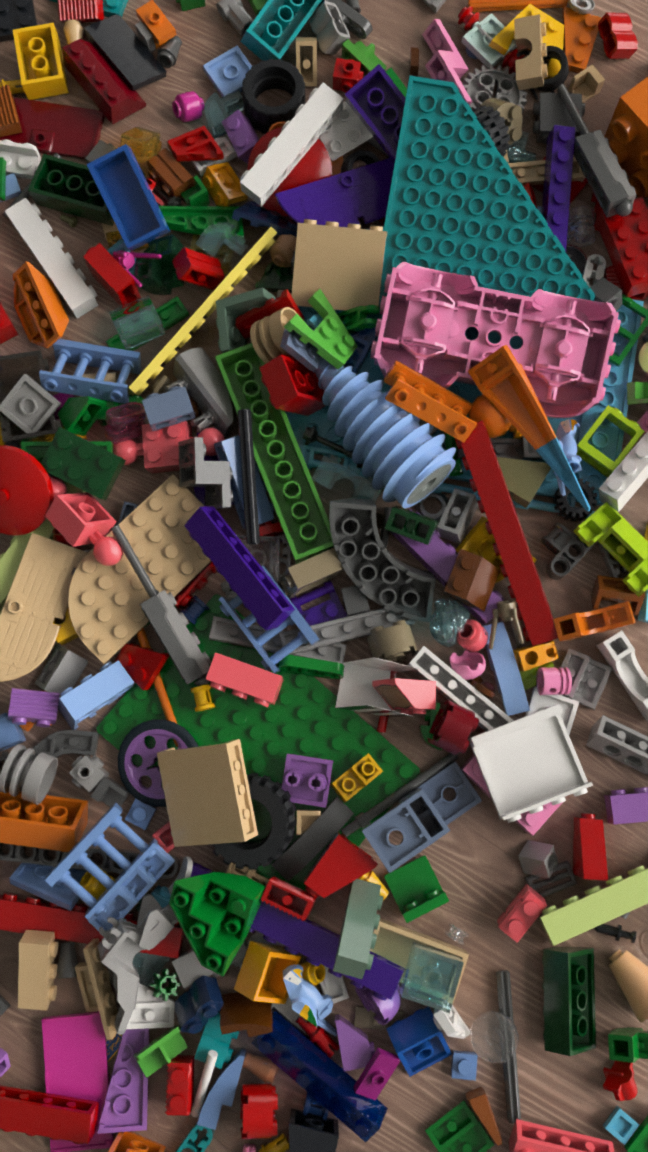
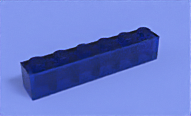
[252,1011,388,1142]

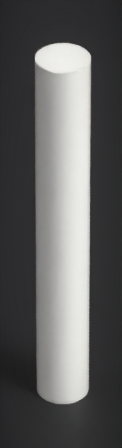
[190,1050,218,1117]

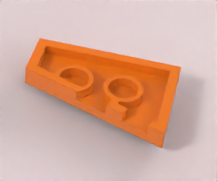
[562,6,601,73]

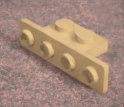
[75,938,118,1040]

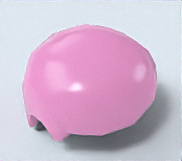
[449,650,486,680]

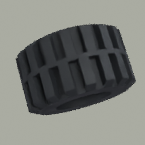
[473,106,510,156]

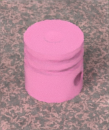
[536,667,572,695]

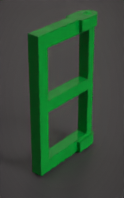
[608,294,648,367]

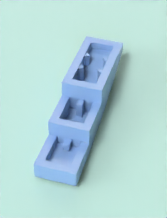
[483,621,530,716]
[88,844,175,931]

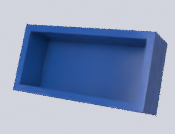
[86,144,171,251]

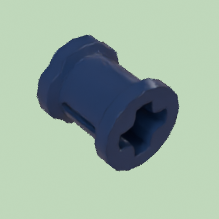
[180,595,210,625]
[302,1091,331,1121]

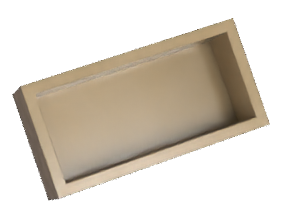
[370,918,469,1003]

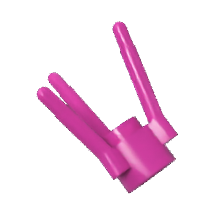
[113,250,162,287]

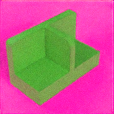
[342,39,387,77]
[133,1025,188,1078]

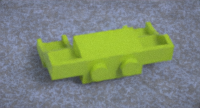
[573,502,648,597]

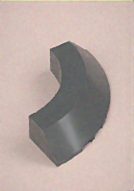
[329,498,436,622]

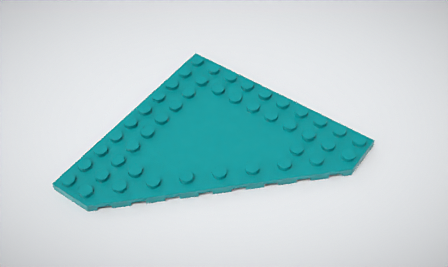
[379,75,595,306]

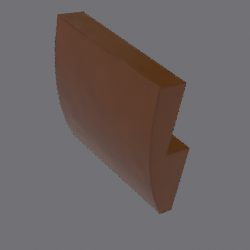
[220,992,273,1037]

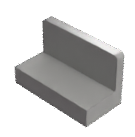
[35,644,88,698]

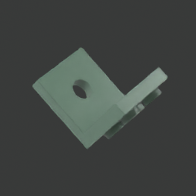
[216,287,276,353]

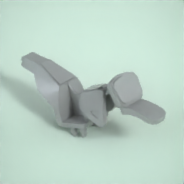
[97,856,193,1035]

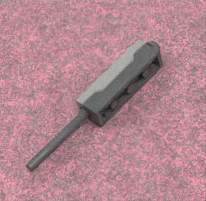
[557,84,636,217]
[111,524,211,686]

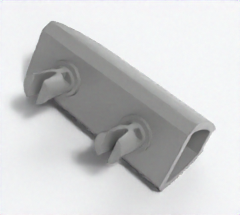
[165,347,234,439]

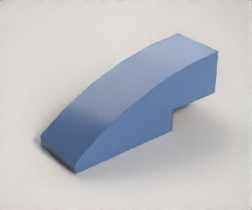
[197,1049,246,1130]

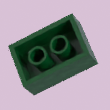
[41,427,126,500]

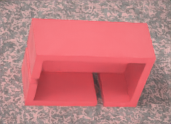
[206,652,284,708]

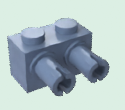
[142,386,195,432]

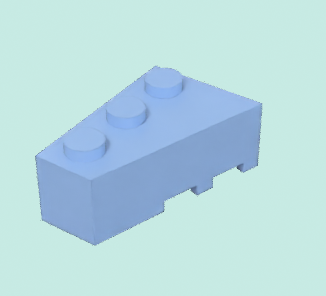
[58,660,134,730]

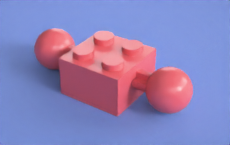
[113,421,225,473]
[45,476,123,566]

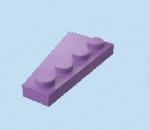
[97,1028,149,1134]

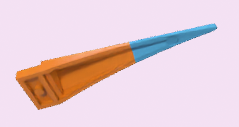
[468,345,591,512]

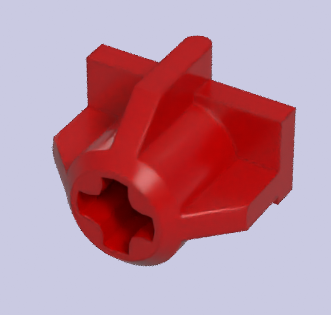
[603,1061,638,1101]

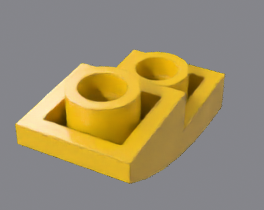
[330,753,383,803]

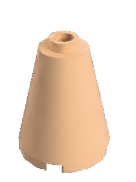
[609,949,648,1022]

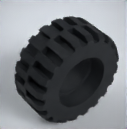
[208,773,297,870]

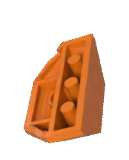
[13,262,69,348]

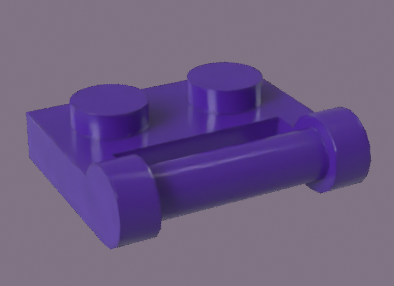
[290,581,347,626]

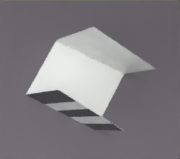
[335,657,419,717]

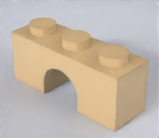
[514,14,548,90]

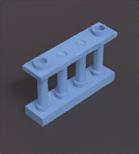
[39,339,142,404]
[219,566,320,673]
[45,803,158,920]

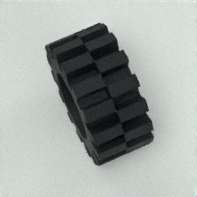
[553,478,597,521]

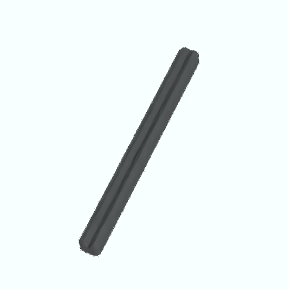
[496,970,521,1123]

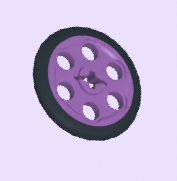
[117,719,199,807]

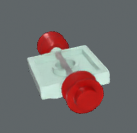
[458,6,524,74]

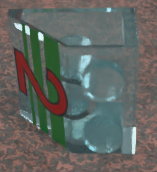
[109,295,166,350]

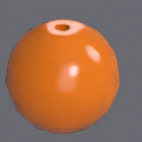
[468,394,512,438]

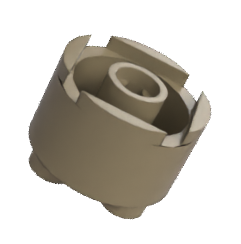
[480,98,523,146]
[367,620,418,663]

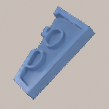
[9,862,87,911]

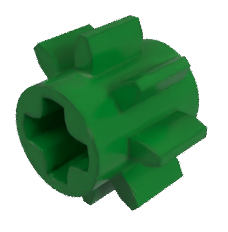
[149,968,181,1001]

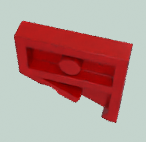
[167,125,224,162]
[115,643,170,690]

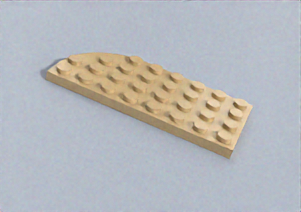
[68,474,212,665]

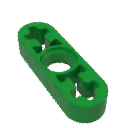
[278,655,345,679]

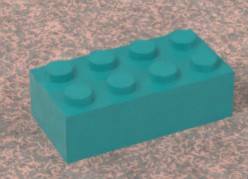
[240,0,322,61]

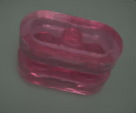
[105,402,146,444]

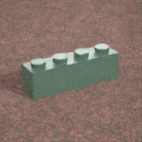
[333,879,383,979]

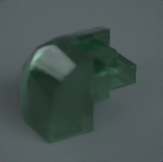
[134,234,184,296]

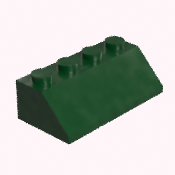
[542,947,596,1056]

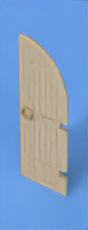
[0,533,88,682]

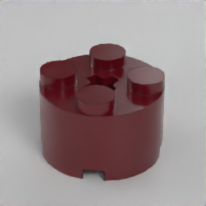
[428,700,479,755]

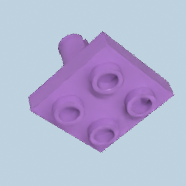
[282,753,333,808]

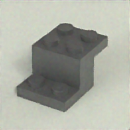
[178,437,233,509]

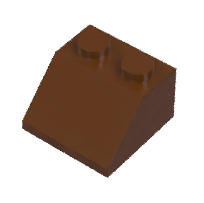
[441,549,500,612]

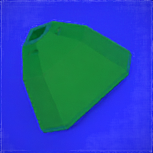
[169,872,266,977]

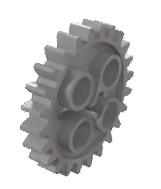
[463,64,527,113]

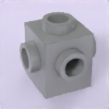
[69,755,110,792]

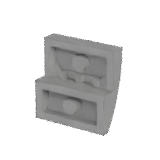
[561,648,612,711]

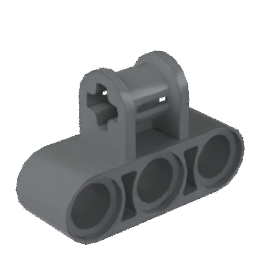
[541,522,596,580]

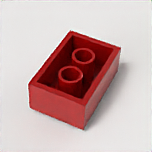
[259,354,326,416]

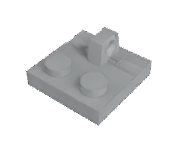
[0,374,61,437]

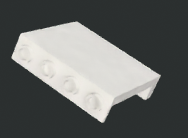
[468,704,593,823]

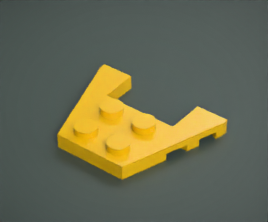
[489,4,564,79]

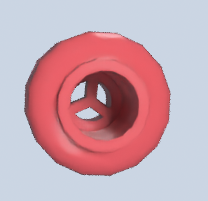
[455,619,488,652]

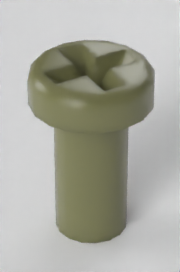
[60,214,78,228]

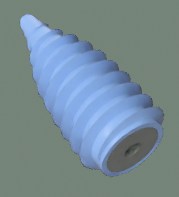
[313,356,456,508]

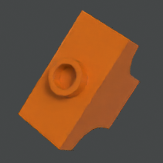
[135,0,177,49]

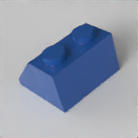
[386,1006,452,1077]

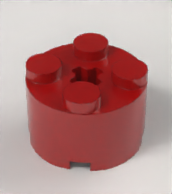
[240,1083,278,1139]

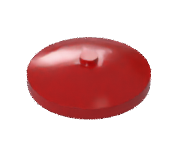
[247,127,332,217]
[0,445,54,536]

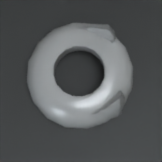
[567,0,595,14]

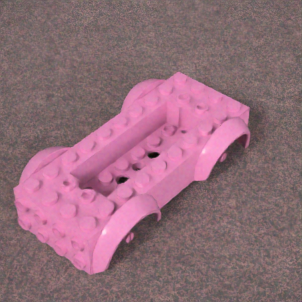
[371,262,621,418]

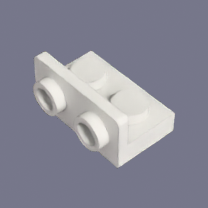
[0,139,41,180]

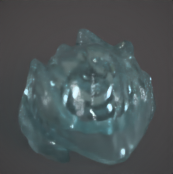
[429,598,470,647]

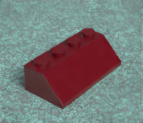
[62,39,146,125]

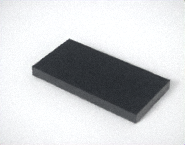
[84,14,167,91]

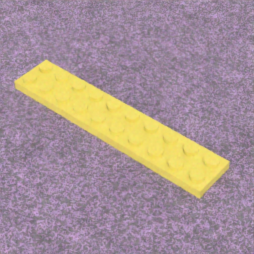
[128,227,277,396]

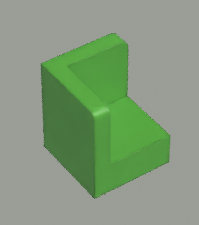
[627,382,648,405]

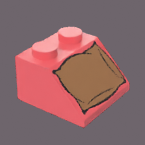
[372,678,436,715]

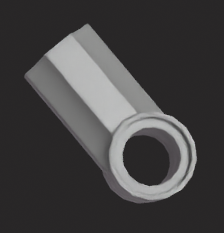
[216,0,254,36]

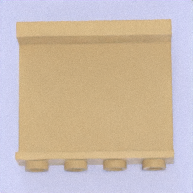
[291,219,387,314]
[157,739,258,847]

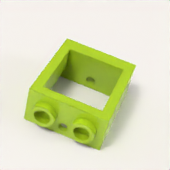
[577,405,645,478]

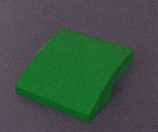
[425,1100,494,1152]

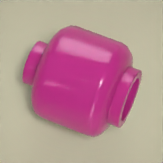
[172,91,205,123]

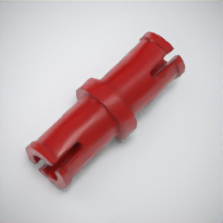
[295,1017,340,1058]

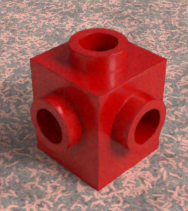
[333,58,364,93]

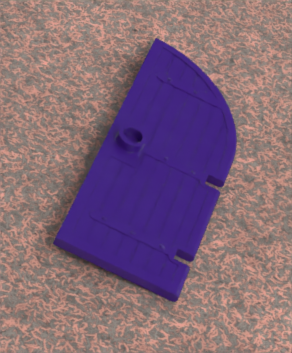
[275,158,394,227]

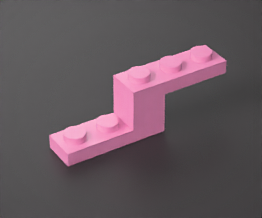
[422,19,472,105]

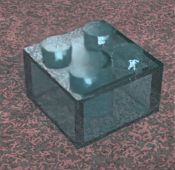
[399,942,464,1013]

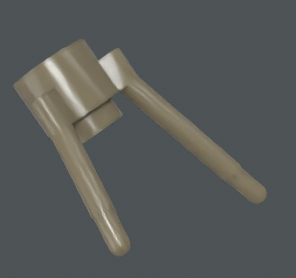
[489,600,524,650]

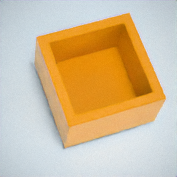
[234,941,301,1004]

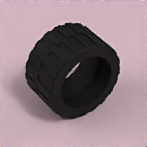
[242,59,306,134]

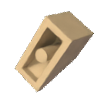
[296,37,317,87]

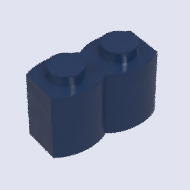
[175,975,224,1034]

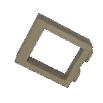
[279,548,344,599]

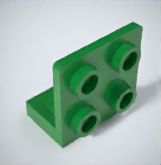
[384,855,449,923]

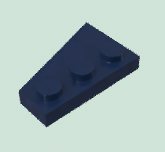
[232,201,298,238]

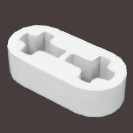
[582,254,606,288]

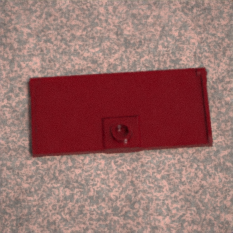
[0,97,105,159]

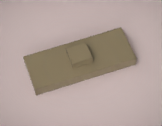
[354,1006,403,1030]

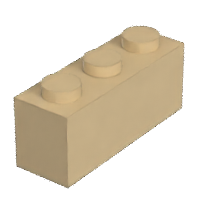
[18,930,58,1011]

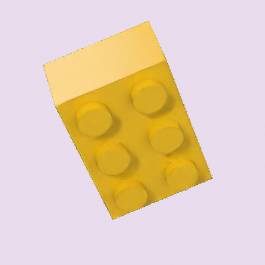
[13,22,69,100]

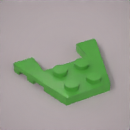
[284,288,358,369]

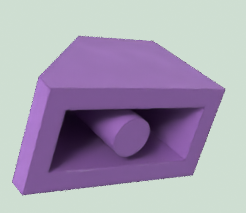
[335,1014,375,1071]

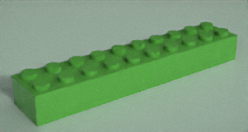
[215,343,334,564]

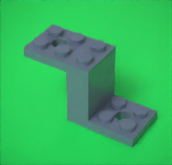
[361,761,482,873]

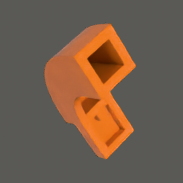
[553,601,636,641]

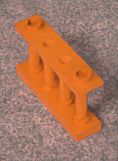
[384,360,477,443]

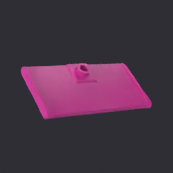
[41,1011,114,1152]

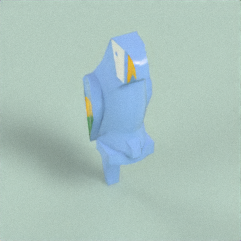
[553,419,582,496]
[283,964,337,1037]

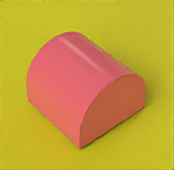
[152,821,175,853]

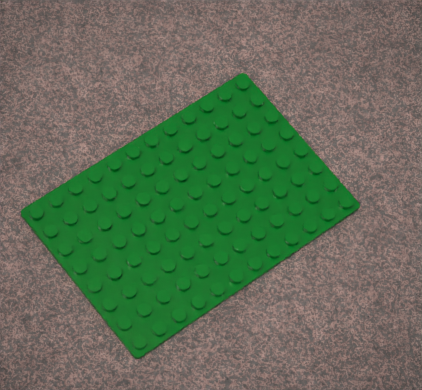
[97,594,420,893]

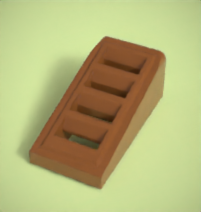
[465,1087,503,1146]

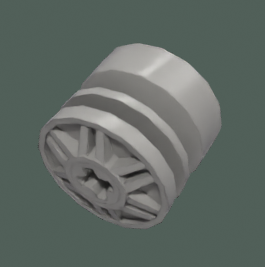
[0,744,58,805]

